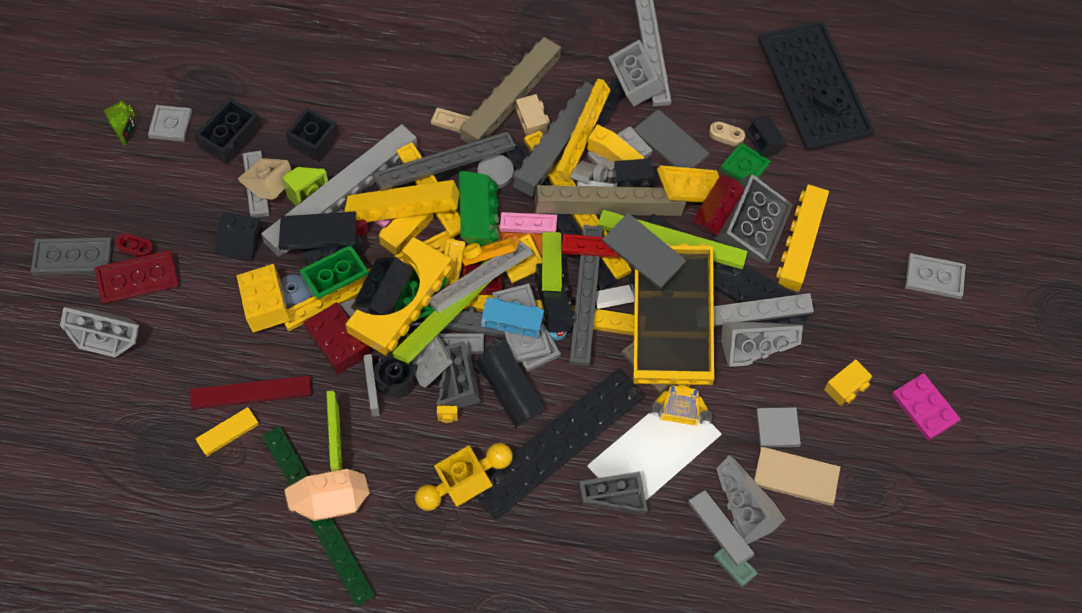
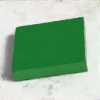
[720,143,771,181]

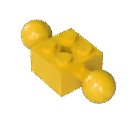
[415,443,512,511]

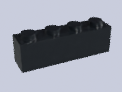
[535,263,575,333]

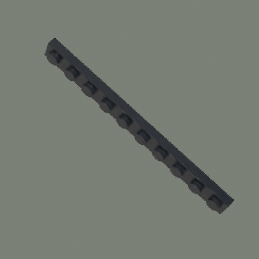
[504,142,617,291]

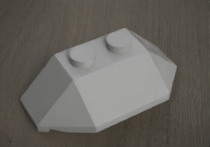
[60,307,139,357]

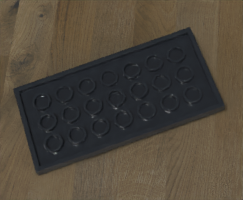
[758,21,875,151]

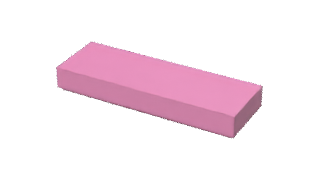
[500,212,557,234]

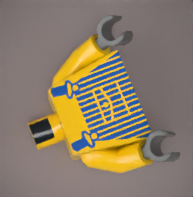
[650,385,712,426]

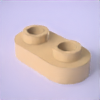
[709,122,745,146]

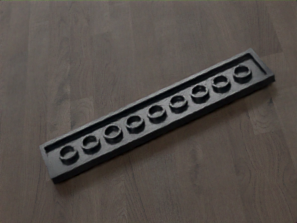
[647,214,816,325]
[474,368,645,521]

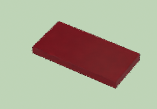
[94,250,179,305]

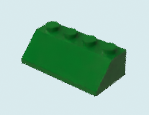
[459,171,500,247]

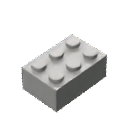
[609,40,665,106]

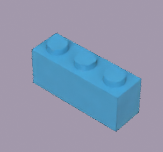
[481,298,544,339]

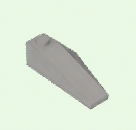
[721,322,803,367]

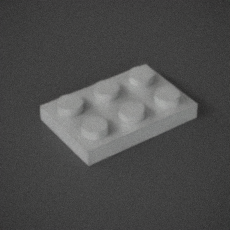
[587,126,653,181]

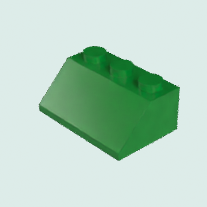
[299,246,369,300]

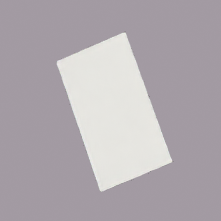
[587,412,721,500]

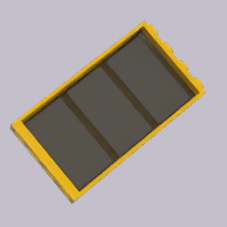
[633,244,714,385]

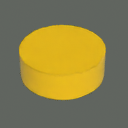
[462,243,482,259]

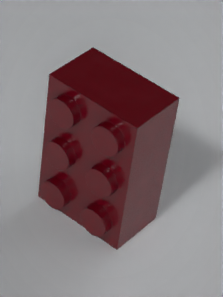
[304,302,370,375]

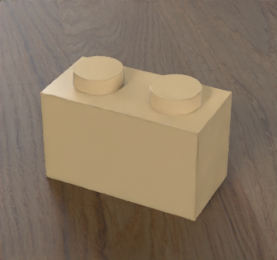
[516,94,550,136]

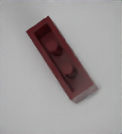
[692,176,745,236]

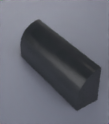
[476,341,545,428]

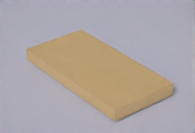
[754,447,840,506]

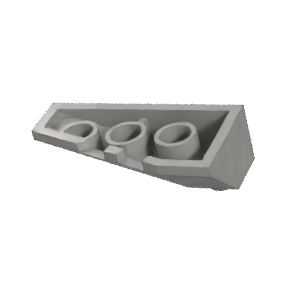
[716,455,785,544]

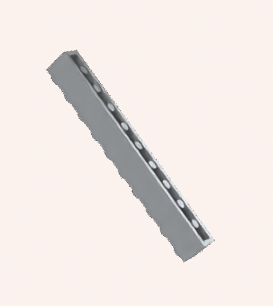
[261,124,417,257]

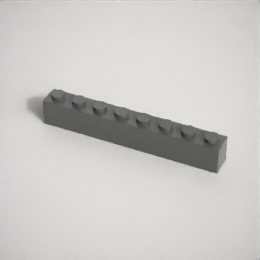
[513,82,594,197]

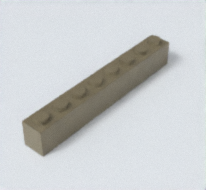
[460,37,561,144]
[534,185,686,216]

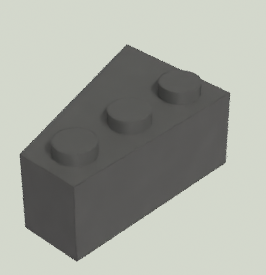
[436,341,481,409]
[578,471,648,516]

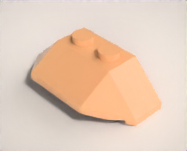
[284,469,370,521]

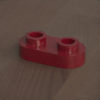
[116,233,154,257]

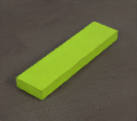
[542,232,562,291]

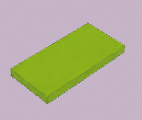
[327,391,342,472]

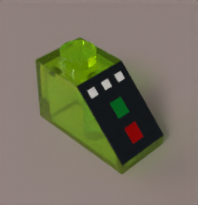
[104,101,135,146]

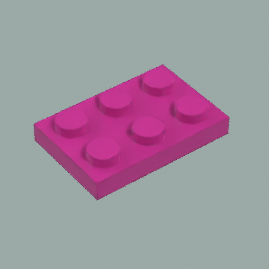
[892,373,961,441]

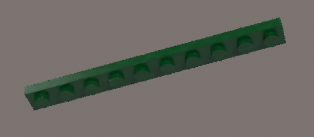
[262,426,375,608]

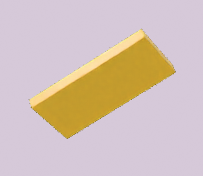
[657,165,719,202]

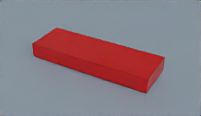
[562,234,619,258]

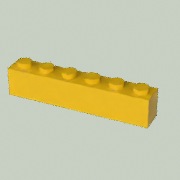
[344,180,459,222]
[776,185,829,292]

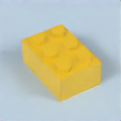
[236,264,290,333]

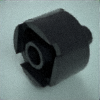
[374,352,416,398]

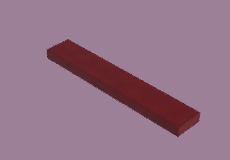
[190,376,311,410]

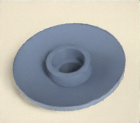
[280,274,311,309]

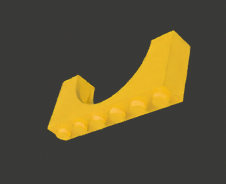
[346,237,453,356]

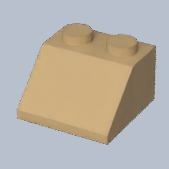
[238,158,292,200]

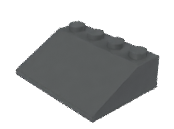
[714,174,793,264]

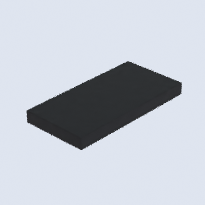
[278,211,357,250]

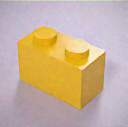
[824,360,872,406]

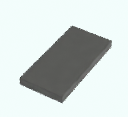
[633,109,710,168]
[602,213,686,290]
[31,237,113,275]

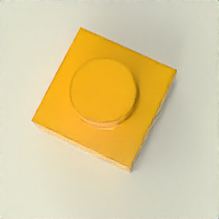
[437,406,458,423]

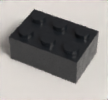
[195,98,261,164]
[351,256,413,315]

